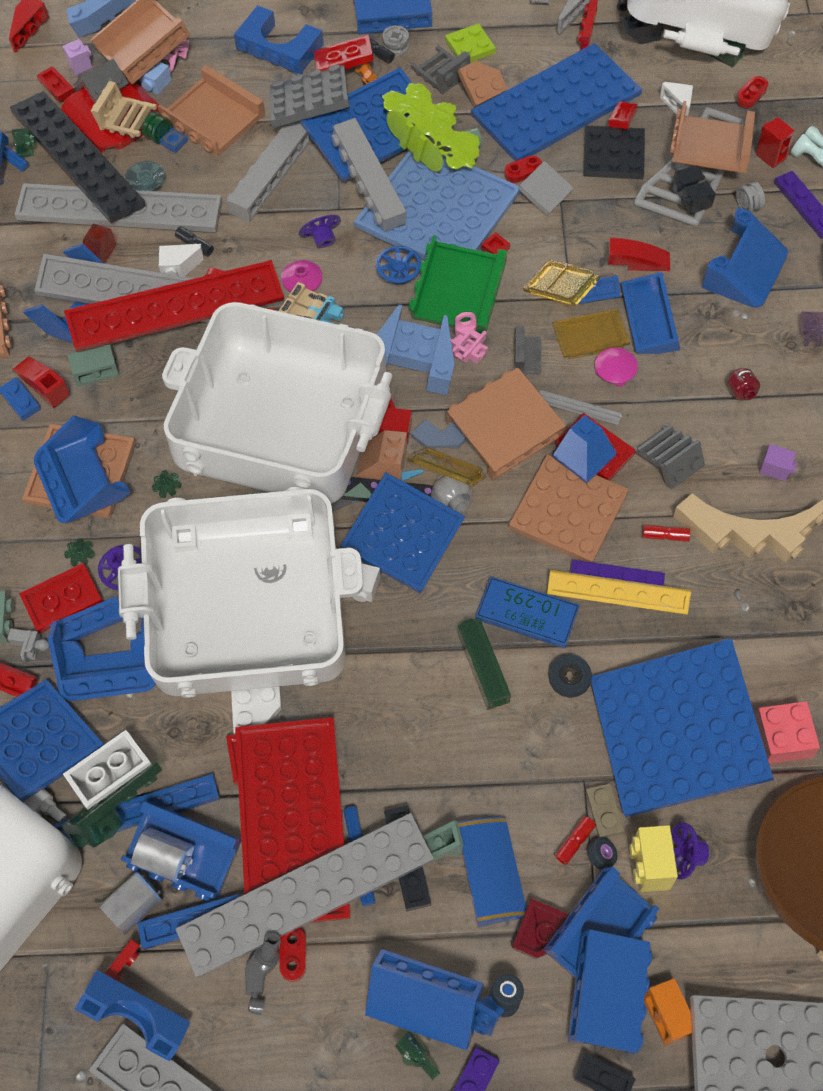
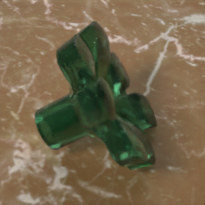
[152,470,182,498]
[64,538,95,567]

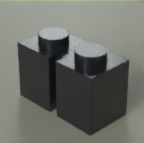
[671,165,716,214]

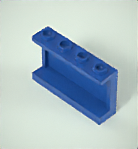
[353,0,432,34]
[121,802,241,901]
[543,867,660,979]
[568,929,652,1054]
[365,949,484,1051]

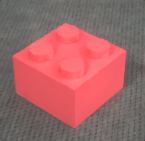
[755,701,820,764]

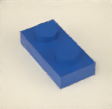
[0,377,41,421]

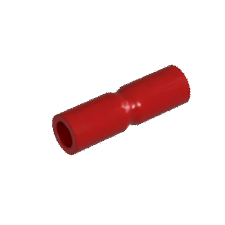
[642,525,690,542]
[555,816,596,865]

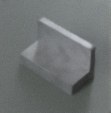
[515,326,541,375]

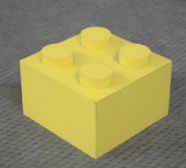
[629,825,678,892]

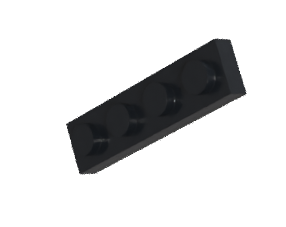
[384,806,431,912]

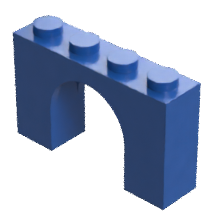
[234,5,324,74]

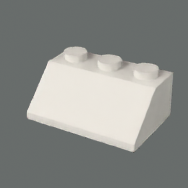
[63,730,151,810]

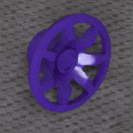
[299,215,341,248]
[98,545,142,590]
[671,823,709,880]

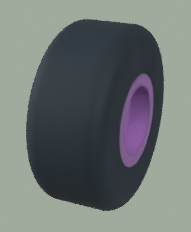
[588,837,618,870]

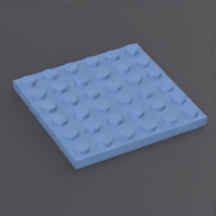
[354,150,521,260]

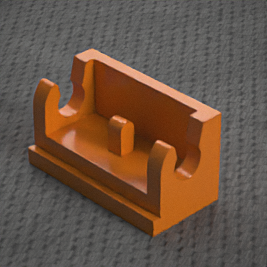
[644,978,692,1046]

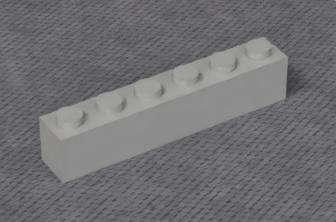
[331,118,406,232]
[227,121,311,222]

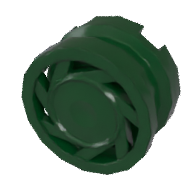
[142,111,172,144]

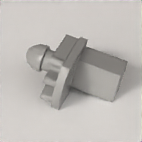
[7,628,49,662]

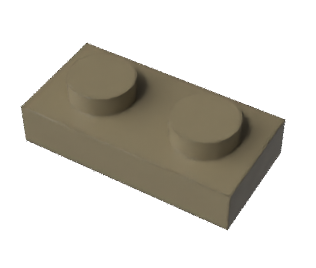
[586,784,624,838]

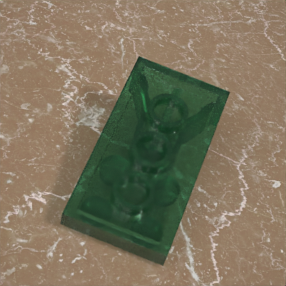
[62,762,162,848]

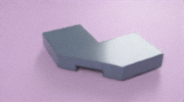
[411,420,467,450]

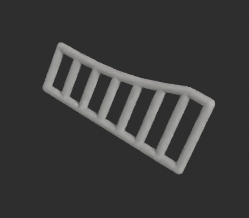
[634,107,745,226]

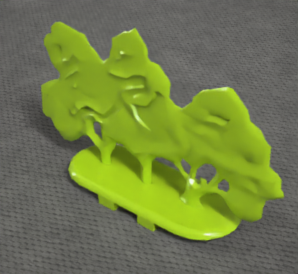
[382,83,480,172]

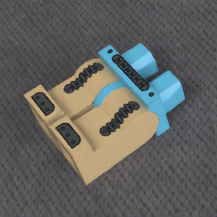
[279,282,344,324]

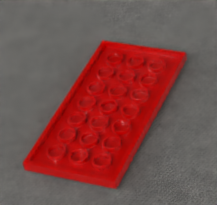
[235,717,351,923]

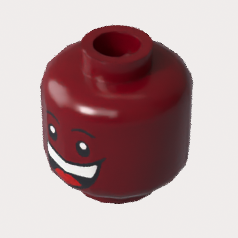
[727,368,760,401]

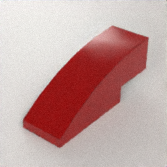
[608,238,670,272]

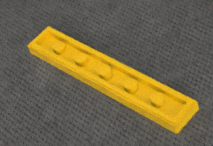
[547,570,691,615]

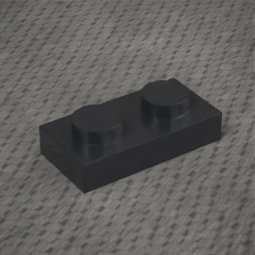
[574,1053,636,1091]

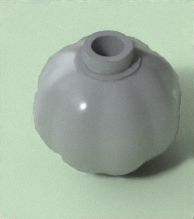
[431,473,473,513]

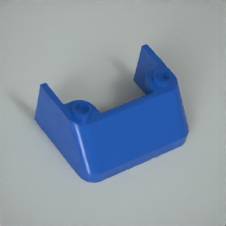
[23,243,104,344]
[47,618,155,701]

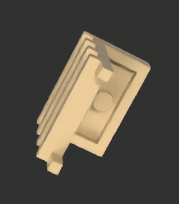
[91,81,157,138]

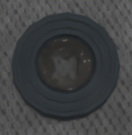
[548,654,592,698]

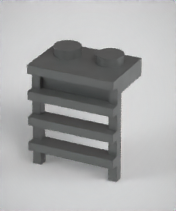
[411,45,470,95]
[73,58,128,103]
[633,425,705,489]

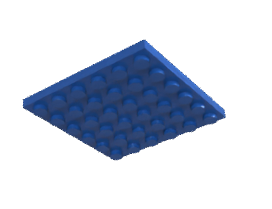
[591,638,774,818]

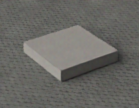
[518,161,574,216]

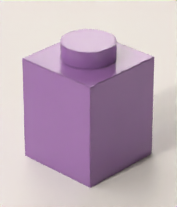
[760,444,798,482]

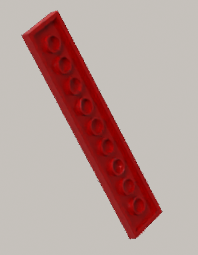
[64,260,284,352]

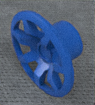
[376,246,421,284]

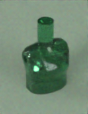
[395,1032,440,1081]

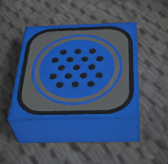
[160,128,188,153]

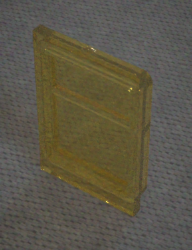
[523,260,600,305]
[552,308,630,359]
[407,447,486,487]

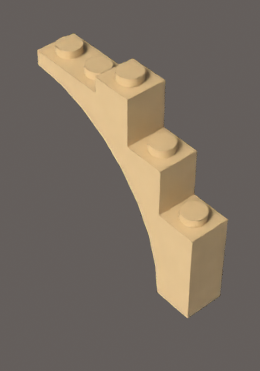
[673,493,823,563]

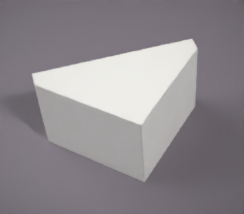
[660,82,693,116]

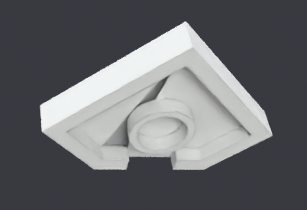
[231,686,282,734]

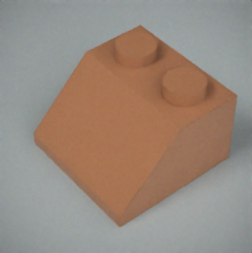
[356,430,407,480]

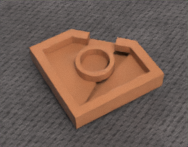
[457,61,508,107]

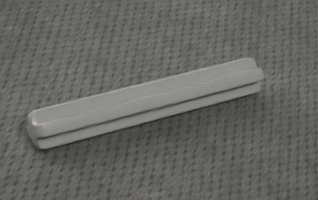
[539,390,622,425]

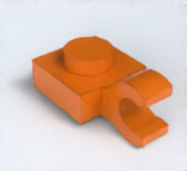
[355,63,378,84]

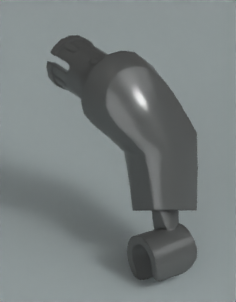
[245,933,281,1015]

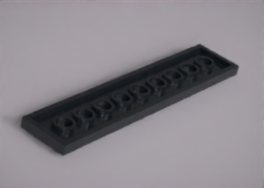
[10,91,146,223]

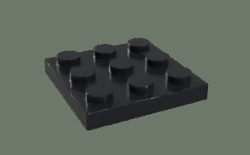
[583,125,645,180]

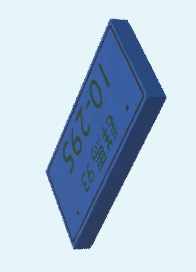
[475,577,580,649]

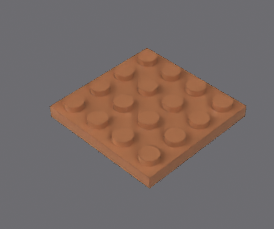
[22,424,136,519]
[508,455,629,563]

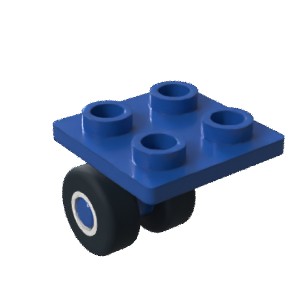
[473,974,524,1036]

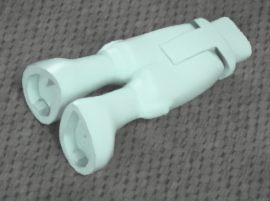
[791,126,823,166]

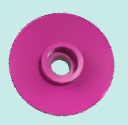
[281,260,323,292]

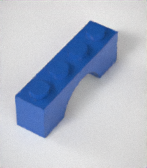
[74,970,191,1061]

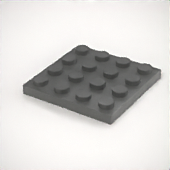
[270,65,350,128]

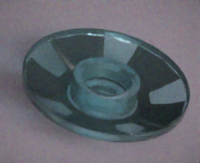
[125,161,165,191]

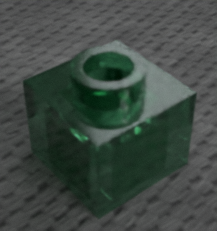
[12,127,36,158]

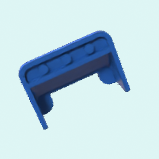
[702,207,788,308]
[34,416,131,524]

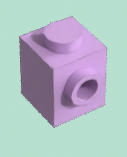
[62,39,92,75]

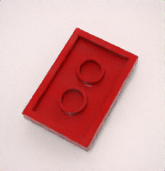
[314,35,374,71]
[555,413,636,481]
[19,563,103,634]

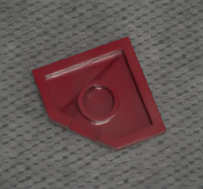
[512,898,569,959]

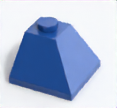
[553,415,617,484]

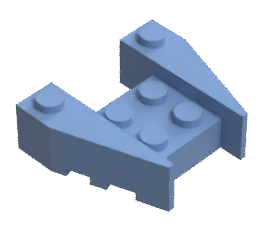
[66,0,136,37]
[376,305,454,395]

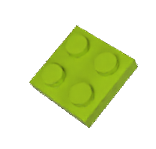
[445,23,496,63]

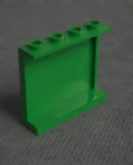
[409,235,507,334]

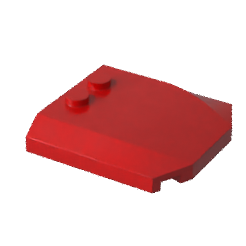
[60,79,159,153]

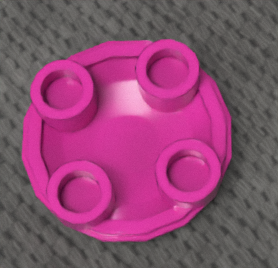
[595,348,638,387]

